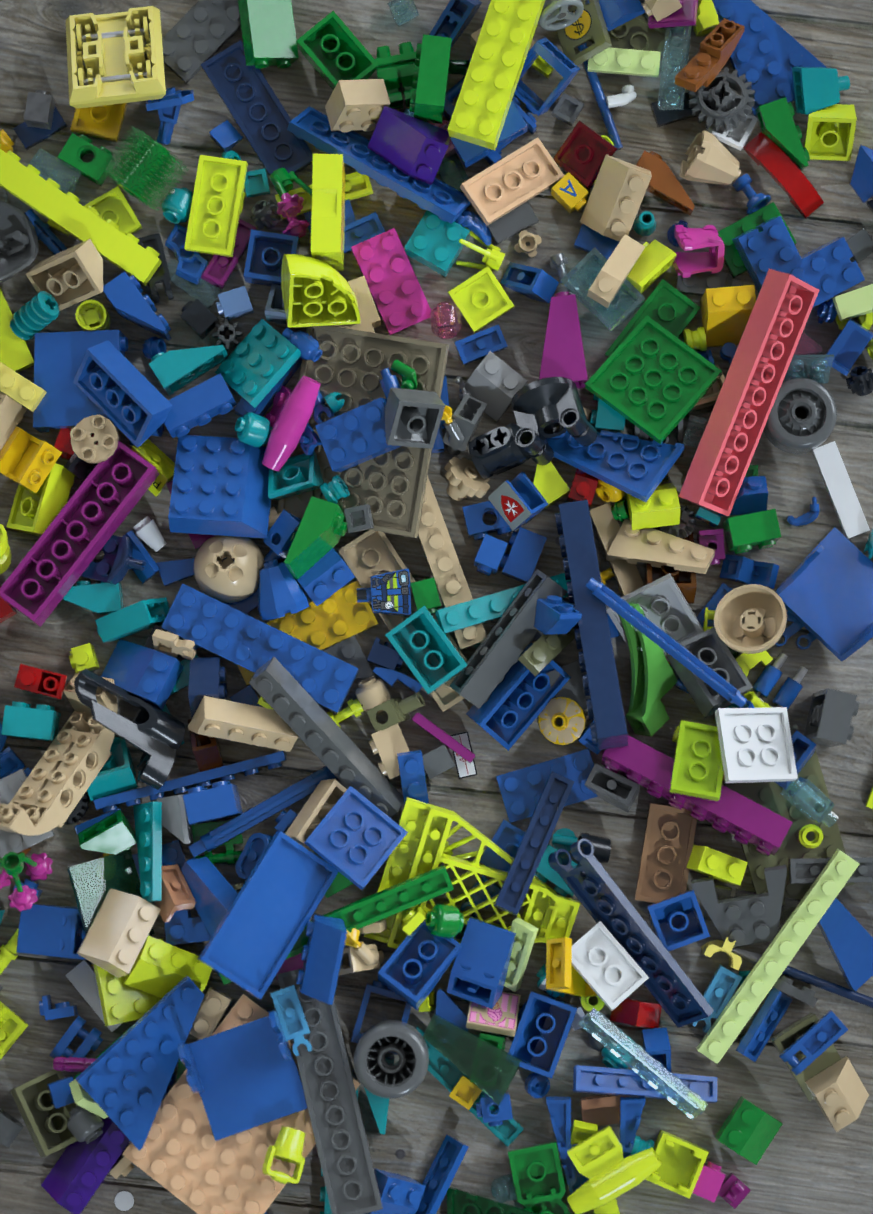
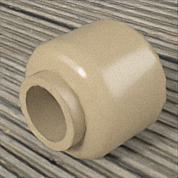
[355,676,391,714]

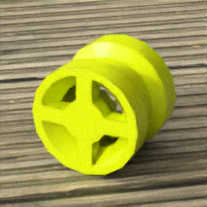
[684,327,707,351]

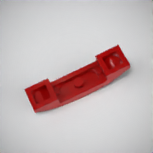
[743,132,824,219]

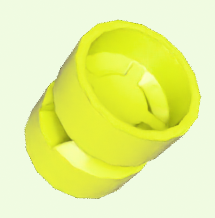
[75,300,111,331]

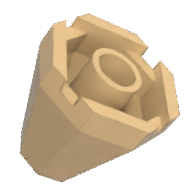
[680,130,741,185]

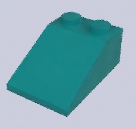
[149,345,229,396]

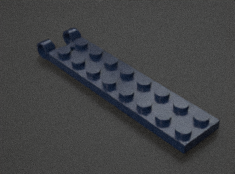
[548,839,714,1028]

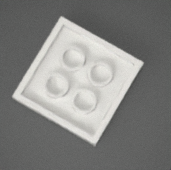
[715,707,798,783]

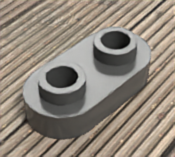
[773,975,818,1007]

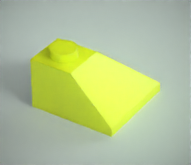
[804,104,857,161]

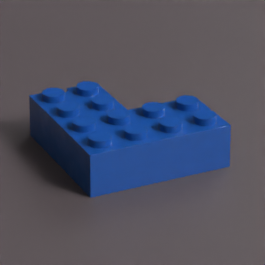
[732,216,865,308]

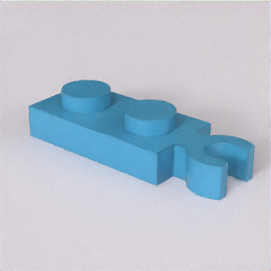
[692,964,742,1033]
[270,985,312,1056]

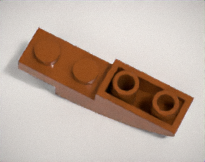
[675,19,745,92]

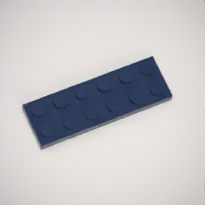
[201,40,313,176]

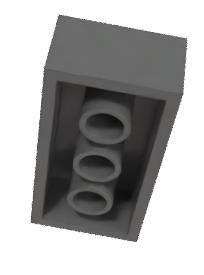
[804,688,859,747]

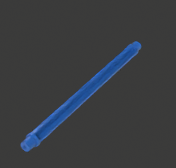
[585,578,747,708]

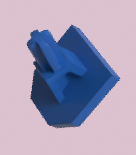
[146,87,194,145]

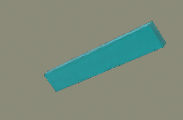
[415,1026,524,1147]

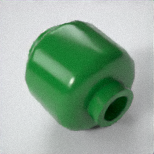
[425,904,464,938]

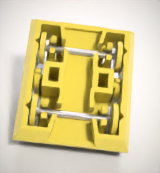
[66,6,166,109]

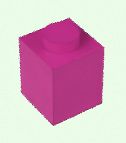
[692,1161,726,1203]

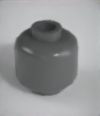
[67,1106,104,1144]

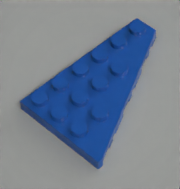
[712,0,826,116]
[75,976,205,1150]

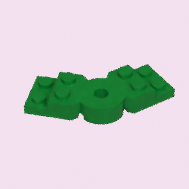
[508,1141,583,1214]

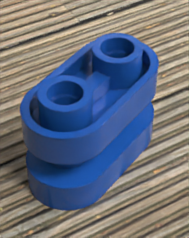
[236,833,273,880]
[50,1016,103,1073]

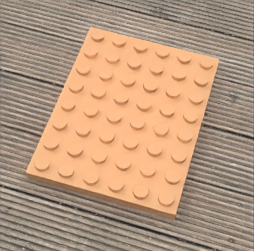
[122,994,361,1214]

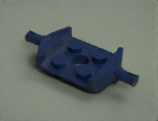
[81,535,146,585]

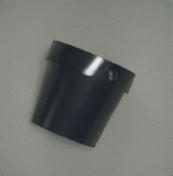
[577,832,611,864]

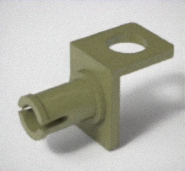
[367,692,425,732]

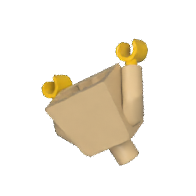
[338,928,384,976]

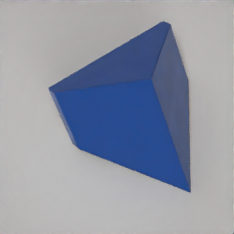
[850,145,873,203]

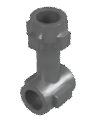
[550,253,579,295]

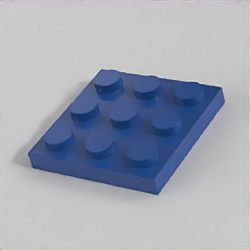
[304,786,408,890]

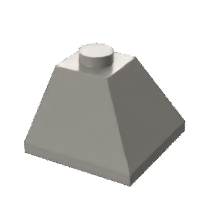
[157,794,193,844]

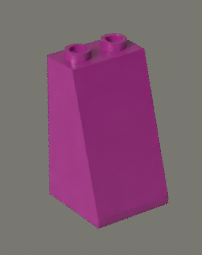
[538,292,588,389]

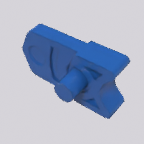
[299,423,322,456]

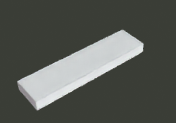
[812,441,870,539]

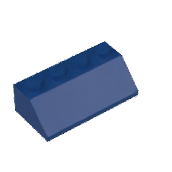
[73,340,173,447]
[466,642,571,751]

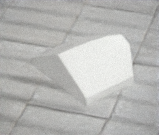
[705,107,758,151]

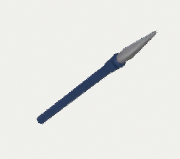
[731,948,873,1008]

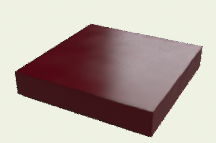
[553,121,617,188]

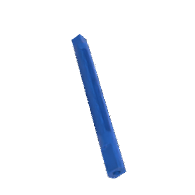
[188,766,338,858]

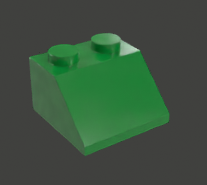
[715,1096,783,1165]

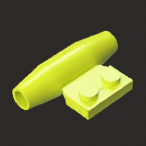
[567,1125,662,1214]

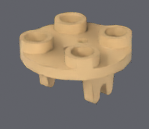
[70,414,119,463]

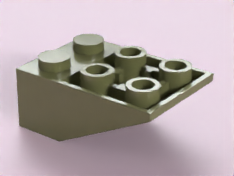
[770,1012,841,1102]

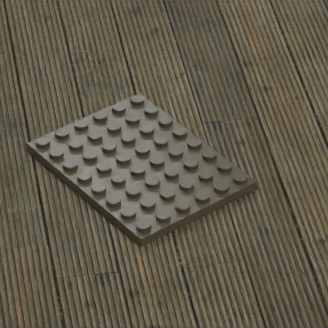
[277,326,449,538]

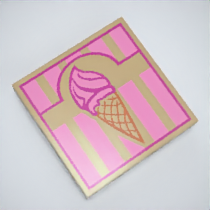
[466,992,521,1037]

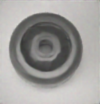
[763,378,837,454]
[354,1020,429,1099]

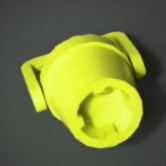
[262,1127,305,1184]

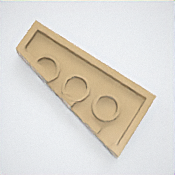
[606,519,715,574]

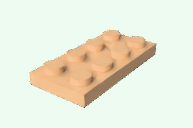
[460,137,565,226]

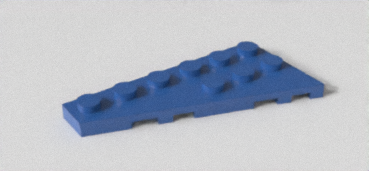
[547,430,684,502]

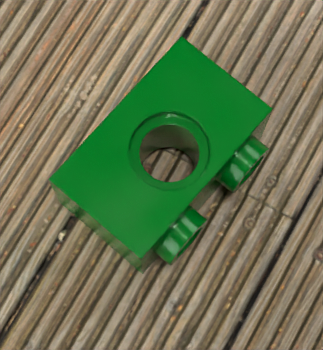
[58,133,116,186]

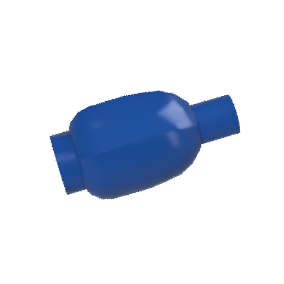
[282,327,323,362]

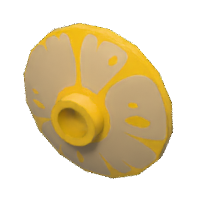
[538,697,586,745]

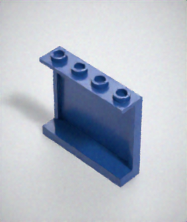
[33,330,129,432]

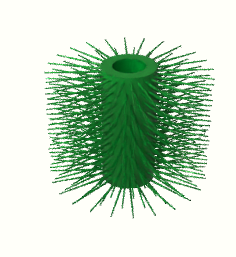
[100,126,189,211]

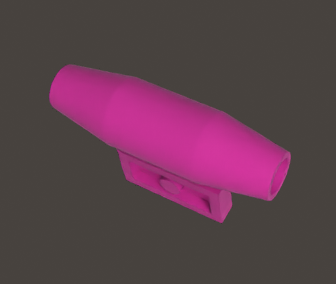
[262,376,321,472]

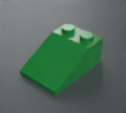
[284,496,348,579]

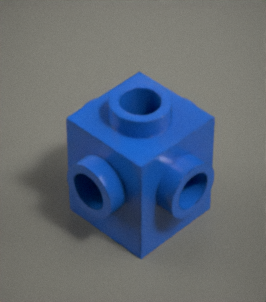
[475,1089,513,1126]

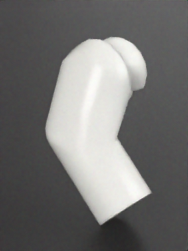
[606,85,636,108]

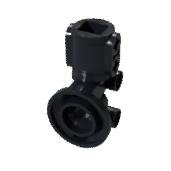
[468,377,597,479]

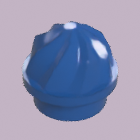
[142,337,167,359]

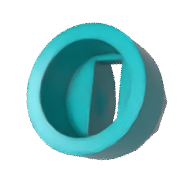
[324,392,345,413]

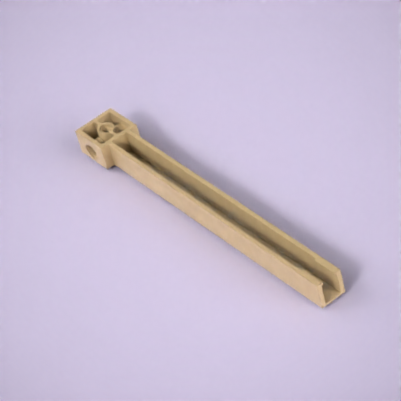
[330,276,487,651]

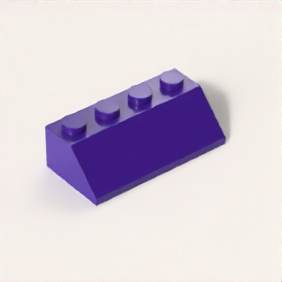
[41,1117,131,1214]

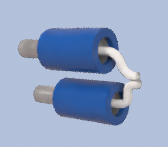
[752,652,808,711]

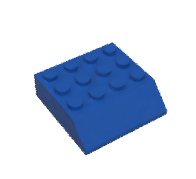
[168,435,271,538]

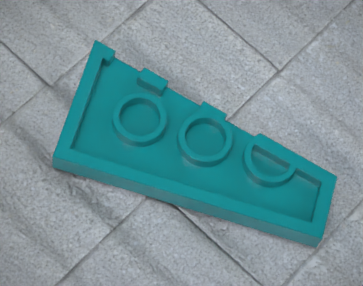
[133,802,162,902]

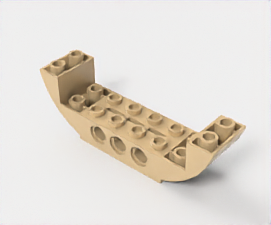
[0,673,118,836]

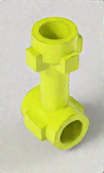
[327,699,364,728]

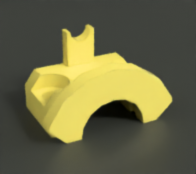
[701,937,742,970]

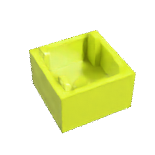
[645,1130,709,1199]

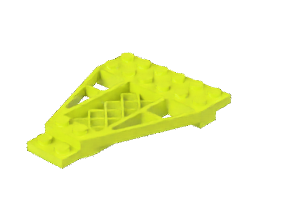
[364,797,580,949]

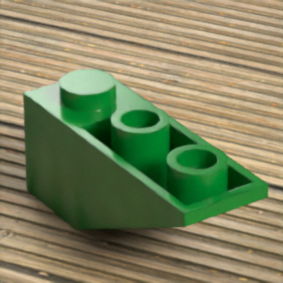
[755,97,810,169]

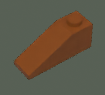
[636,150,695,215]

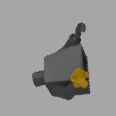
[441,376,487,455]

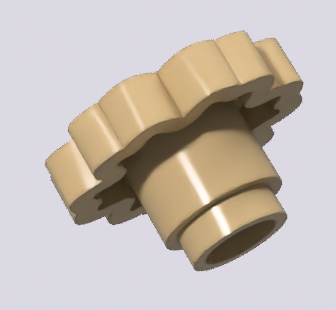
[444,457,490,501]

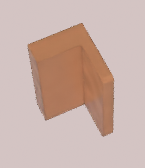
[154,864,196,923]
[580,1094,630,1126]

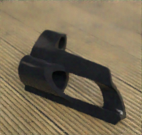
[74,669,185,790]

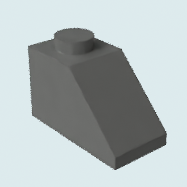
[584,763,639,812]

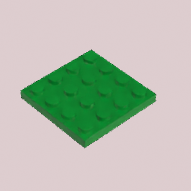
[585,315,722,444]

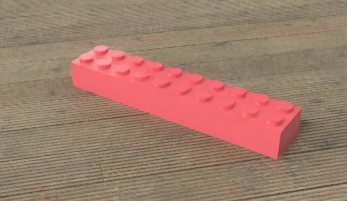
[678,269,819,517]

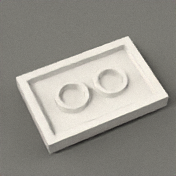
[571,921,649,1011]

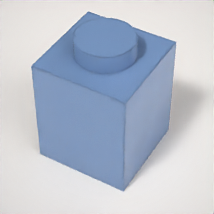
[216,286,254,321]

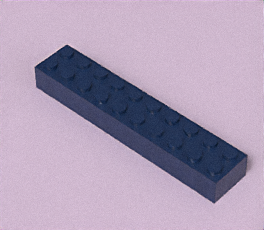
[555,500,628,750]

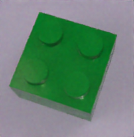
[722,509,781,555]

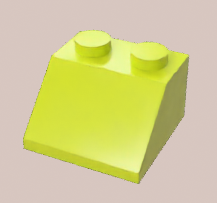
[624,239,677,297]
[625,483,680,530]

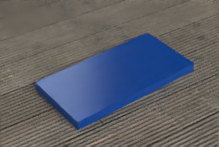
[198,831,339,999]

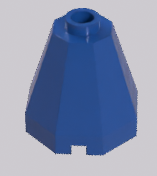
[258,559,309,620]

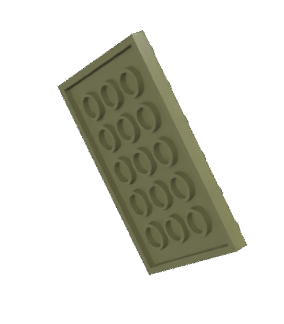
[723,749,855,905]

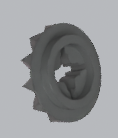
[658,505,696,539]

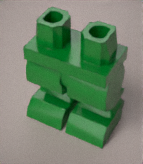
[375,42,416,109]

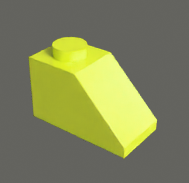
[533,462,570,509]

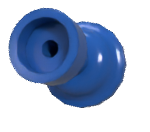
[733,174,771,215]

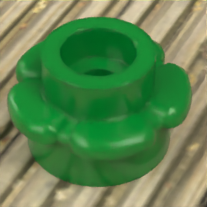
[611,500,629,522]

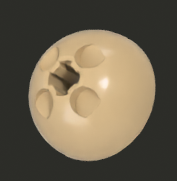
[194,535,265,603]
[714,584,787,654]

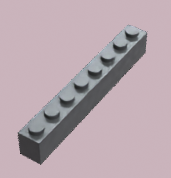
[249,657,403,817]

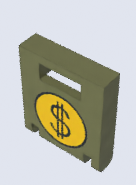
[554,0,612,66]

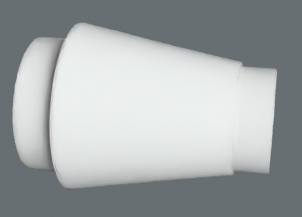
[133,516,167,552]

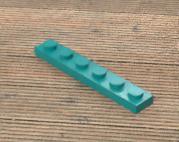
[435,573,571,634]

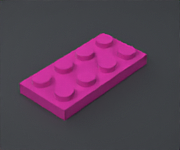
[351,228,434,335]

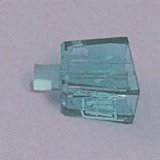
[780,776,838,828]

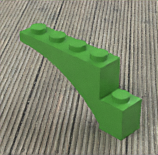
[619,603,678,737]

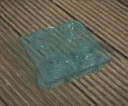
[783,354,834,384]

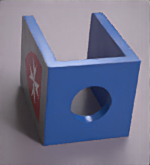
[488,472,548,531]

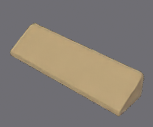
[589,503,644,596]

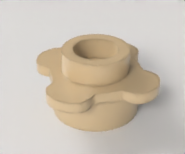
[514,230,542,258]

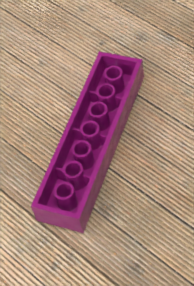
[0,441,159,627]
[601,735,793,856]

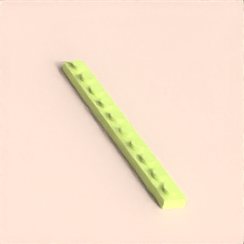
[696,849,859,1064]

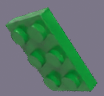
[718,202,797,278]

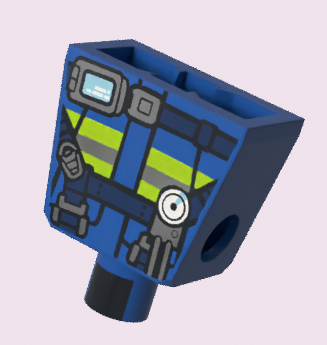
[357,569,412,617]

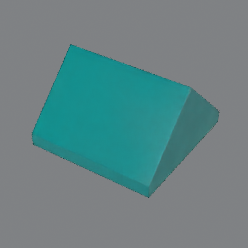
[268,451,324,500]

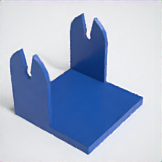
[775,527,873,662]
[177,1011,308,1141]

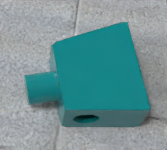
[792,67,850,114]

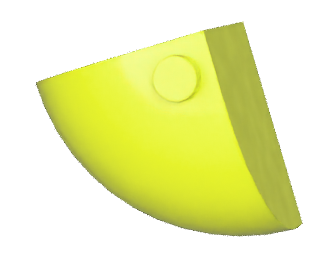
[281,254,360,328]

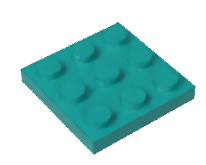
[215,319,301,408]

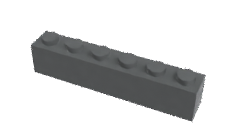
[450,569,567,709]

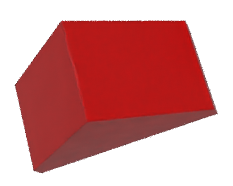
[610,998,662,1028]

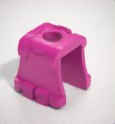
[673,225,725,278]

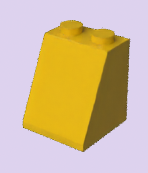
[700,285,756,347]

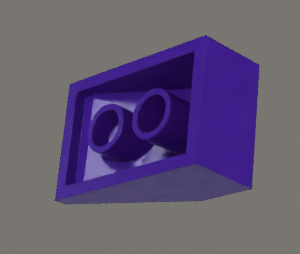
[367,106,450,185]

